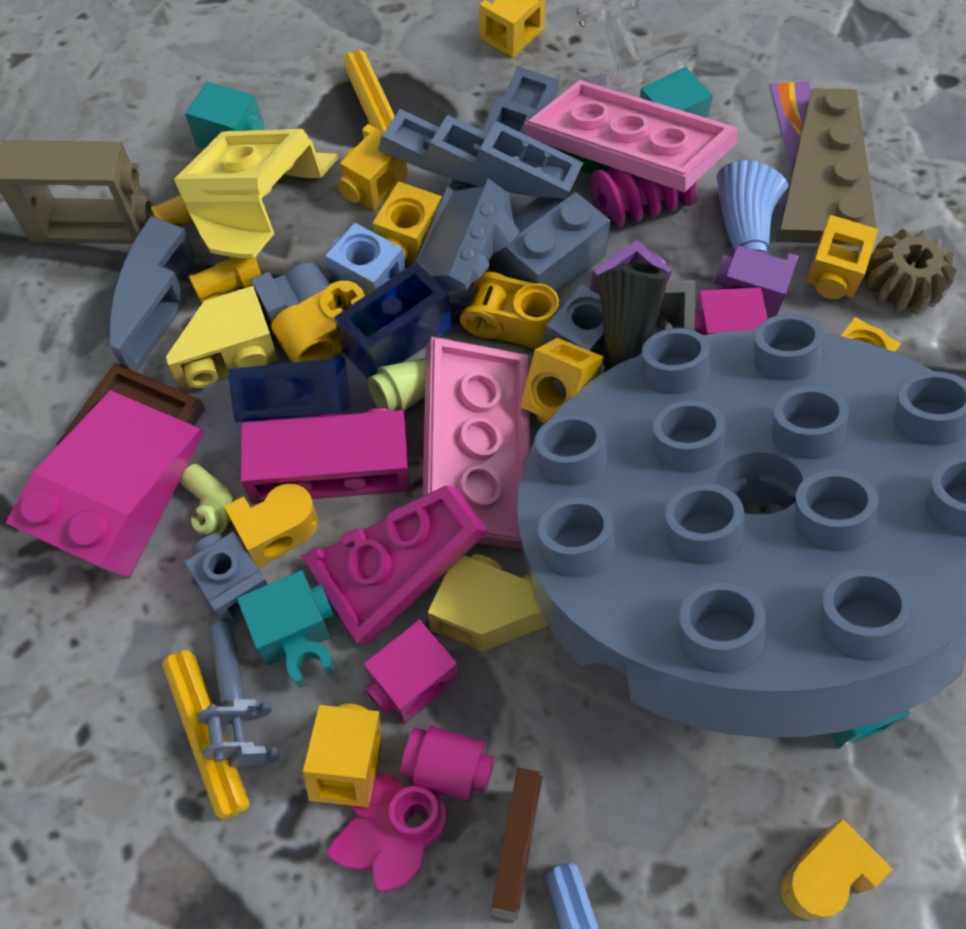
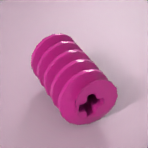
[590,167,696,228]

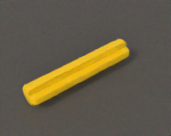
[343,49,395,132]
[162,650,249,820]

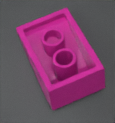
[5,390,204,578]

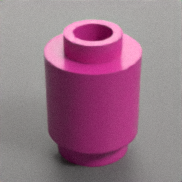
[400,726,495,802]

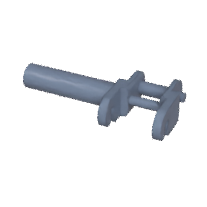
[197,621,280,767]

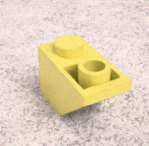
[166,286,279,391]
[428,554,548,652]

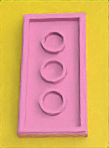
[525,80,738,192]
[423,337,531,550]

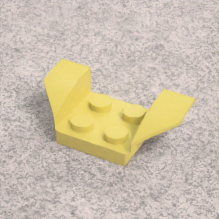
[174,129,339,259]

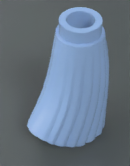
[716,160,788,254]

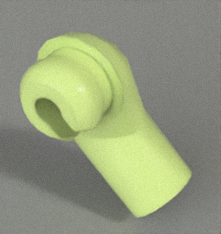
[180,464,233,536]

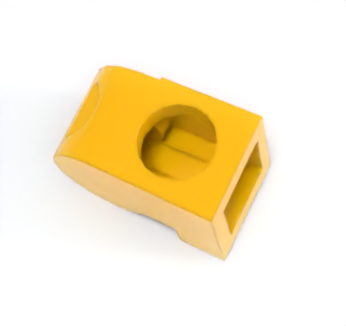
[224,484,319,568]
[780,819,893,921]

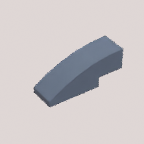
[110,216,196,372]

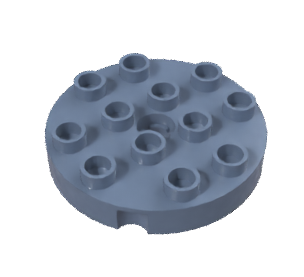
[517,314,966,738]

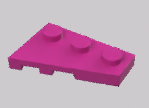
[301,485,489,644]

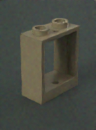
[0,140,153,244]

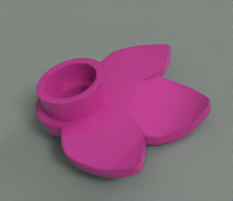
[327,773,447,893]

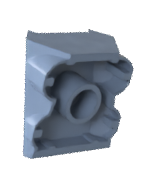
[408,178,519,293]

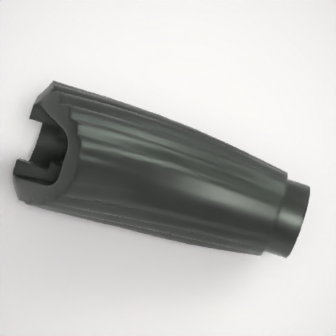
[594,260,669,373]

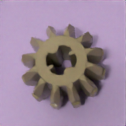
[865,228,957,315]

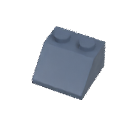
[488,192,611,294]

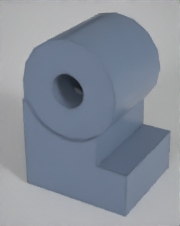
[251,262,338,328]

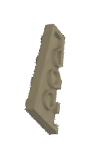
[776,88,877,244]

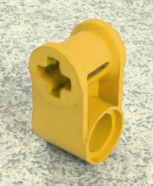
[460,272,559,349]
[271,281,372,372]

